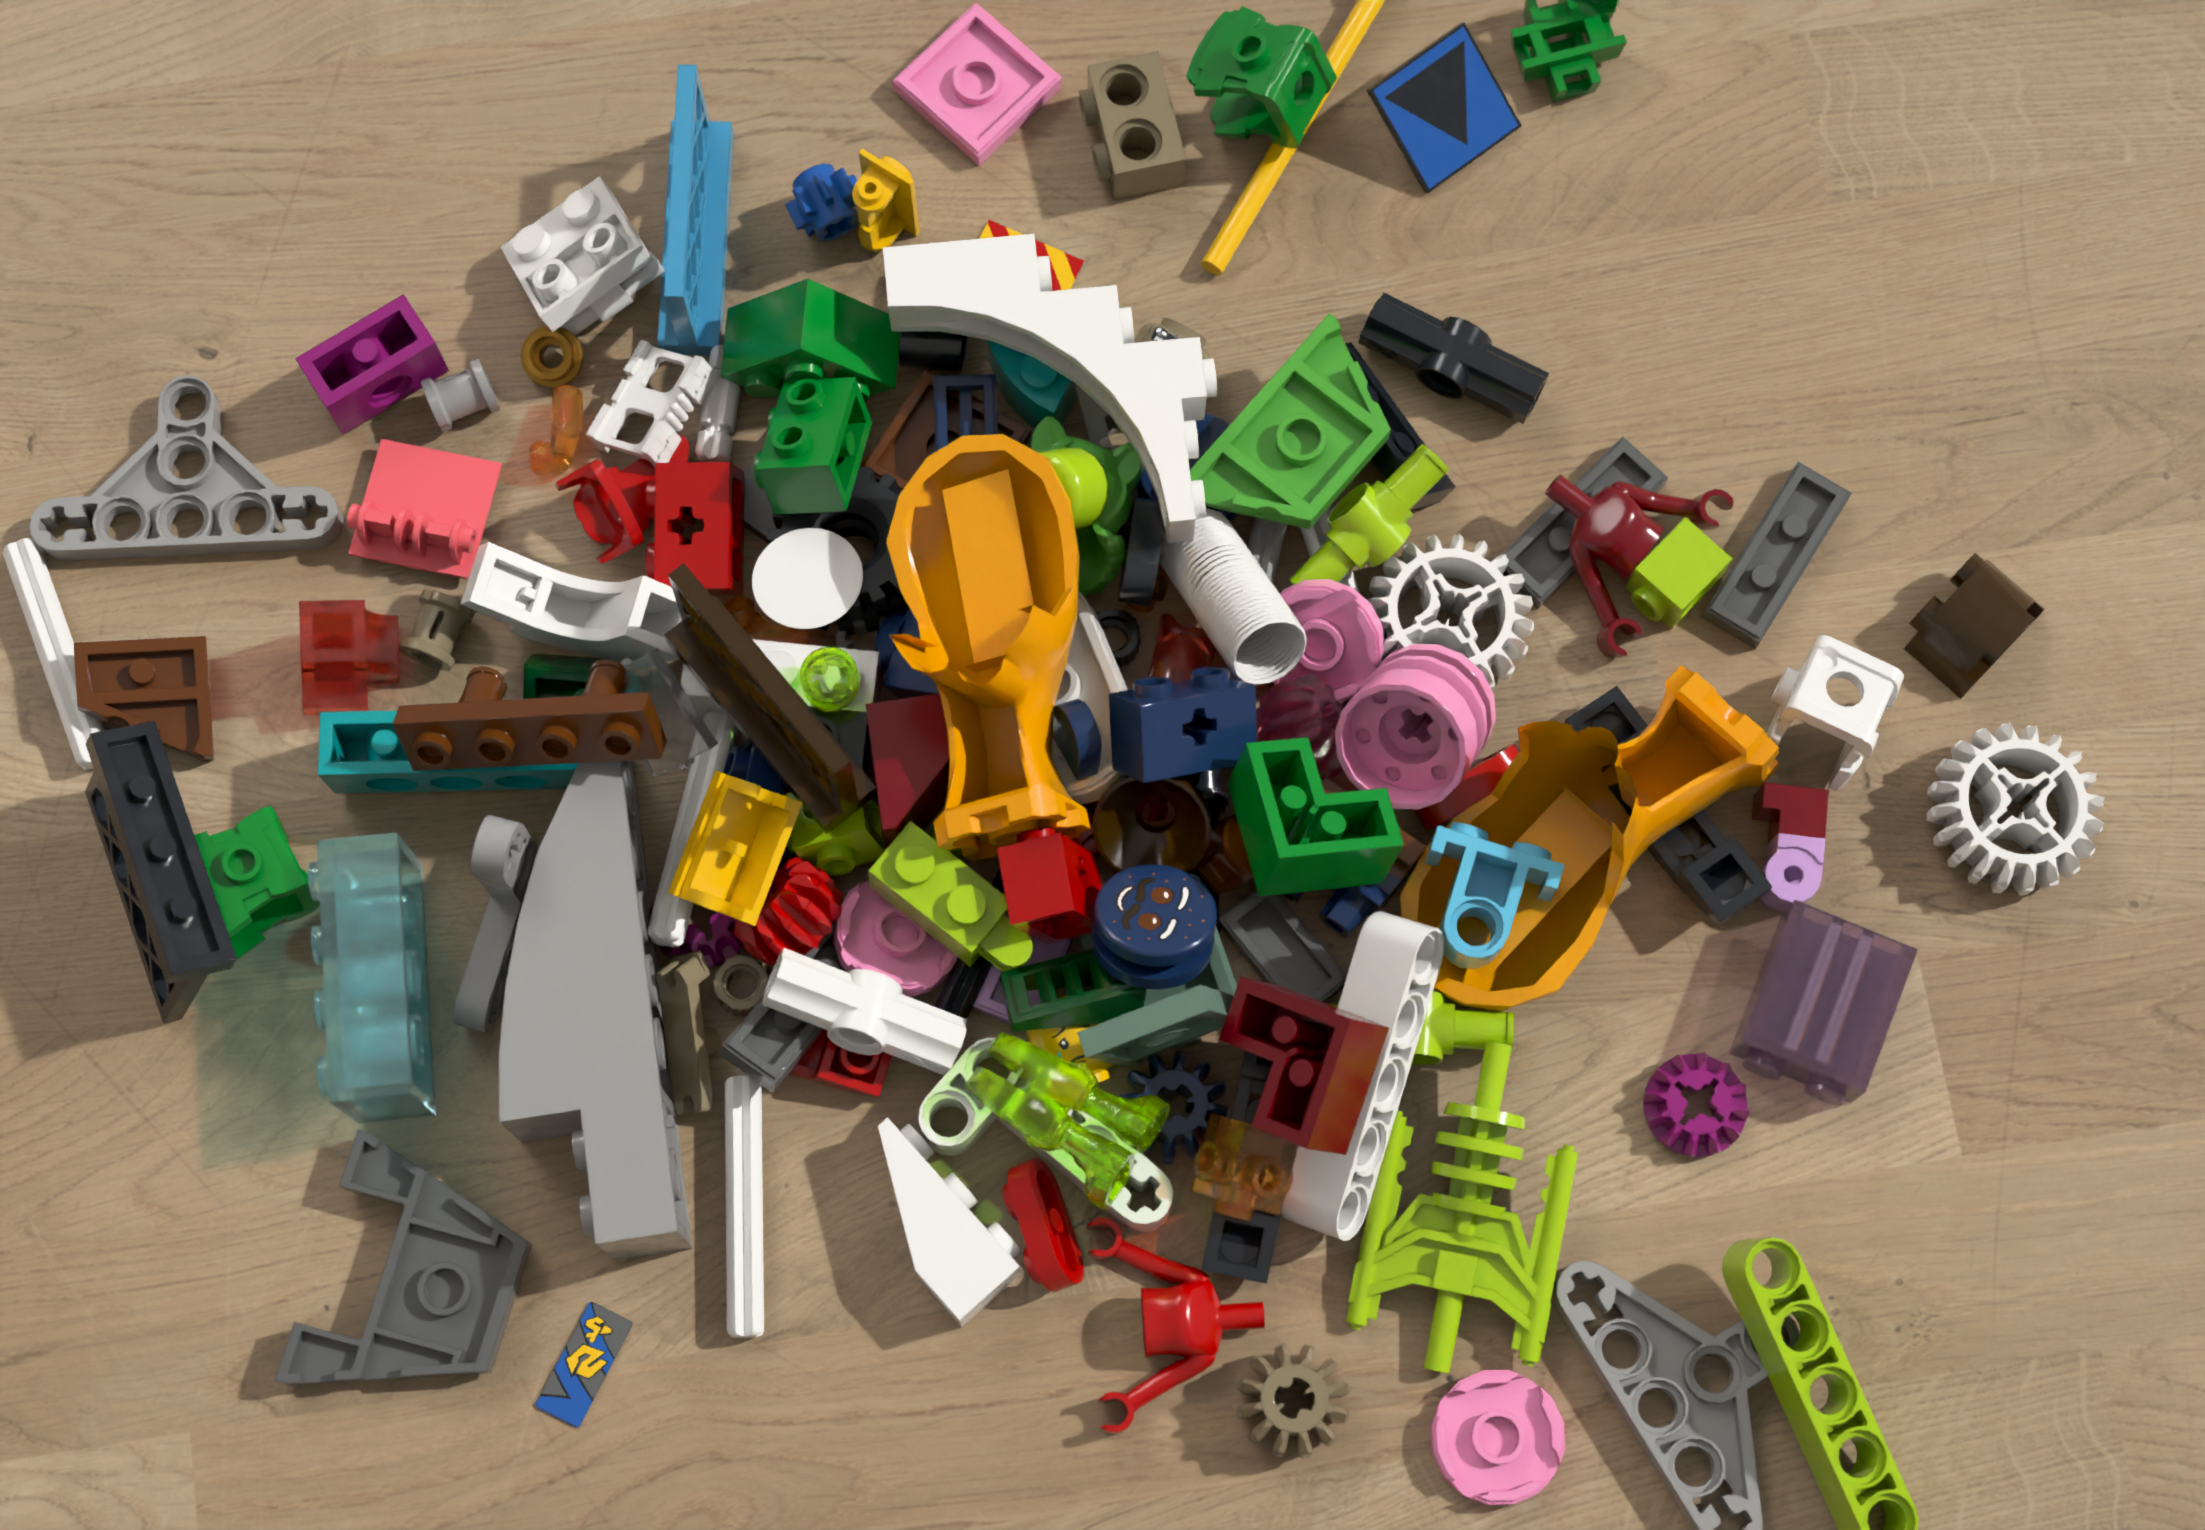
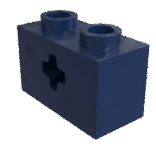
[1109,667,1257,783]

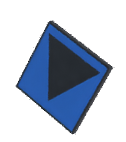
[1366,22,1522,193]

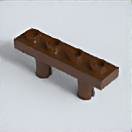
[392,659,667,771]

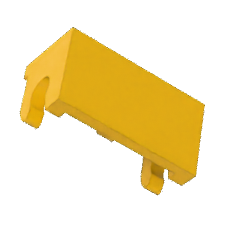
[668,771,802,926]

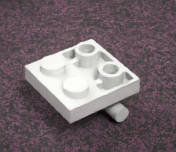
[501,176,665,335]

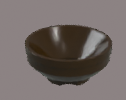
[1092,774,1212,873]

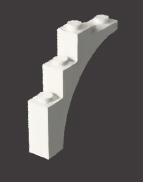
[883,234,1217,543]

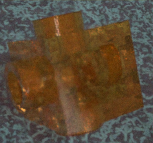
[1190,1113,1298,1221]

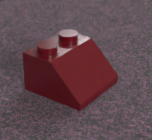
[865,694,949,848]

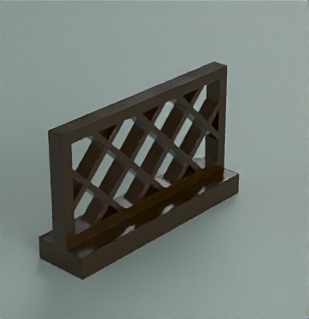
[664,563,878,834]

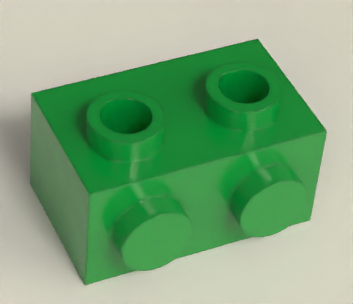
[754,377,872,515]

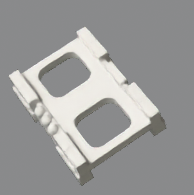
[586,340,719,467]

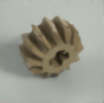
[1236,1343,1350,1459]

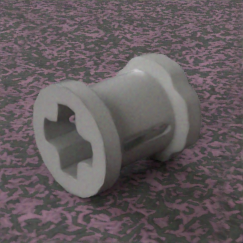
[421,357,501,432]

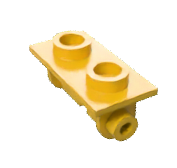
[852,149,920,252]

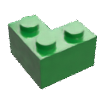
[720,278,900,403]
[1227,737,1404,897]

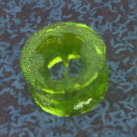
[800,647,860,711]

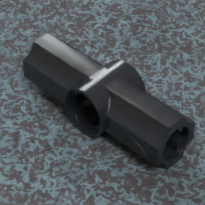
[1359,293,1549,424]

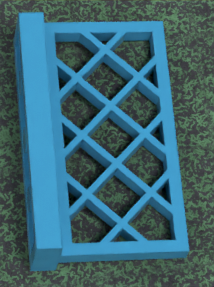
[657,64,734,356]

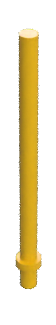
[1201,0,1385,276]

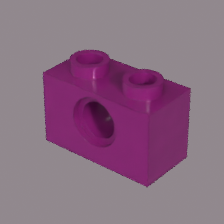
[295,294,449,435]

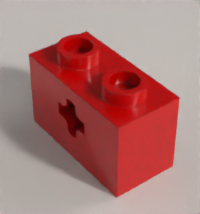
[645,462,745,596]
[997,828,1101,945]

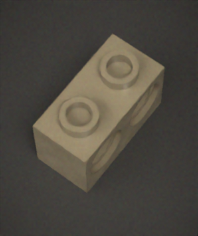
[1078,51,1186,200]

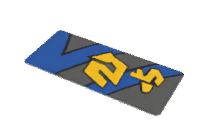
[536,1302,633,1427]

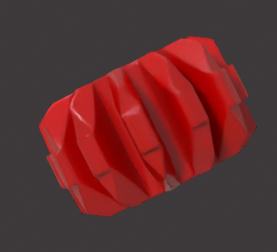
[733,857,843,967]

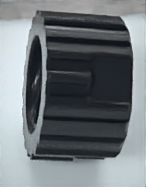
[1096,608,1141,669]

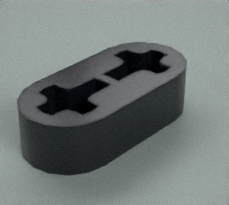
[1118,496,1164,607]

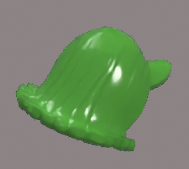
[1031,416,1144,597]

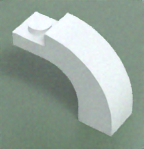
[461,542,682,664]

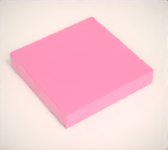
[892,3,1062,166]

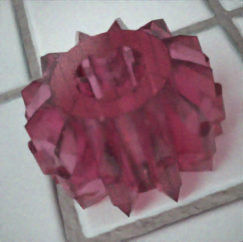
[1256,674,1345,780]

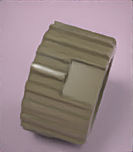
[712,955,770,1017]

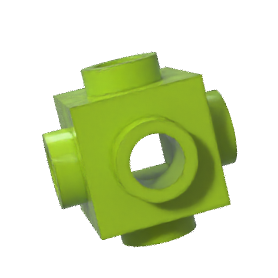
[786,792,887,876]

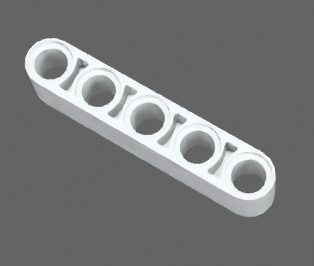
[1281,911,1444,1241]

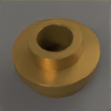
[521,325,584,387]

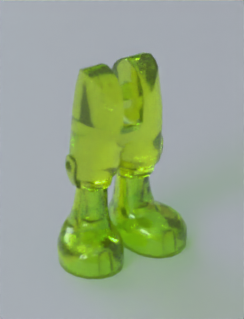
[964,1032,1171,1210]

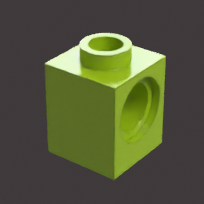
[1625,517,1733,630]

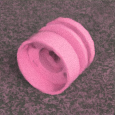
[1335,644,1496,810]

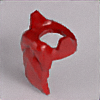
[555,435,690,564]

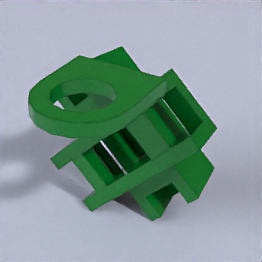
[1511,0,1627,102]

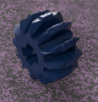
[1118,1051,1230,1165]

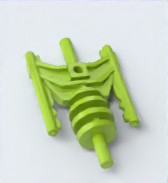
[1345,1041,1579,1373]

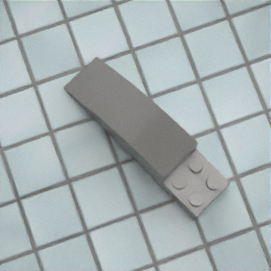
[499,760,693,1260]

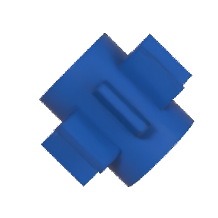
[785,164,859,241]

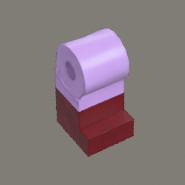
[1752,782,1829,912]

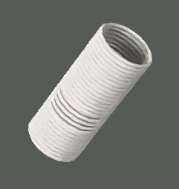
[1159,509,1307,685]

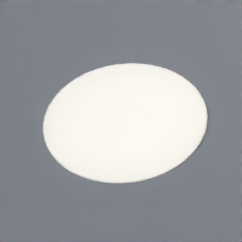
[752,528,863,629]

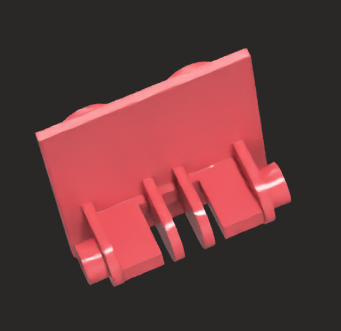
[347,439,502,580]

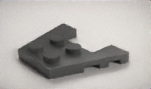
[275,1129,532,1386]

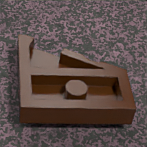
[74,636,214,761]

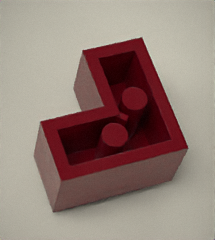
[1219,976,1389,1155]

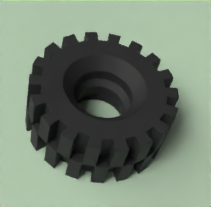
[767,466,904,635]

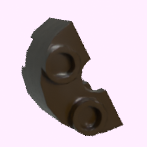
[1904,553,2045,699]

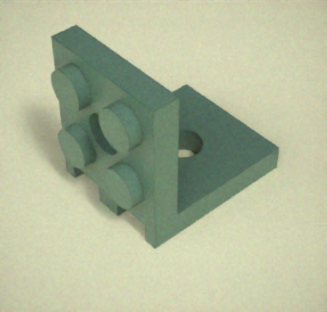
[1077,874,1237,1068]

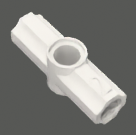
[762,948,967,1075]

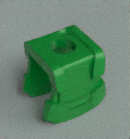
[1186,6,1337,149]
[194,806,322,960]

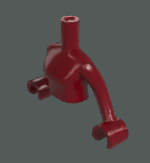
[1545,474,1733,658]

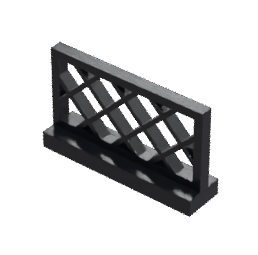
[85,721,237,1024]

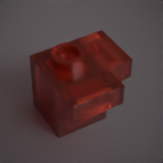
[299,600,399,716]

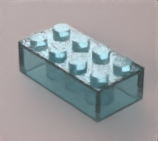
[308,832,436,1124]

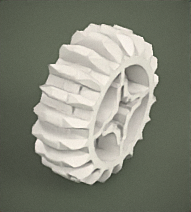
[1367,533,1534,691]
[1926,723,2104,896]

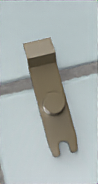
[655,950,720,1115]

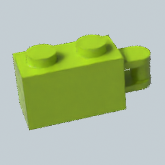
[868,821,1033,972]

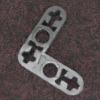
[454,815,539,1033]

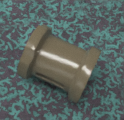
[398,589,476,671]

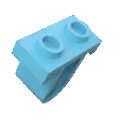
[1425,822,1565,969]

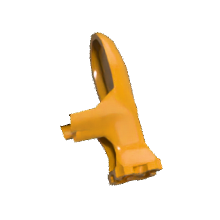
[886,434,1090,861]
[1400,665,1779,1011]

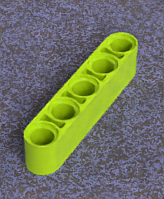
[1722,1237,1919,1530]

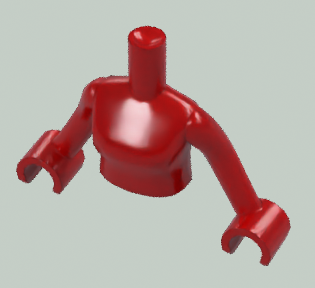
[1087,1217,1265,1435]

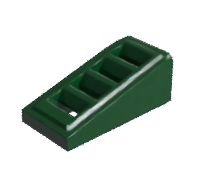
[1000,948,1146,1032]

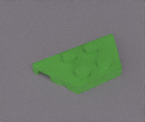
[1190,313,1391,529]

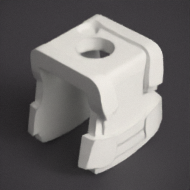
[1767,635,1904,791]

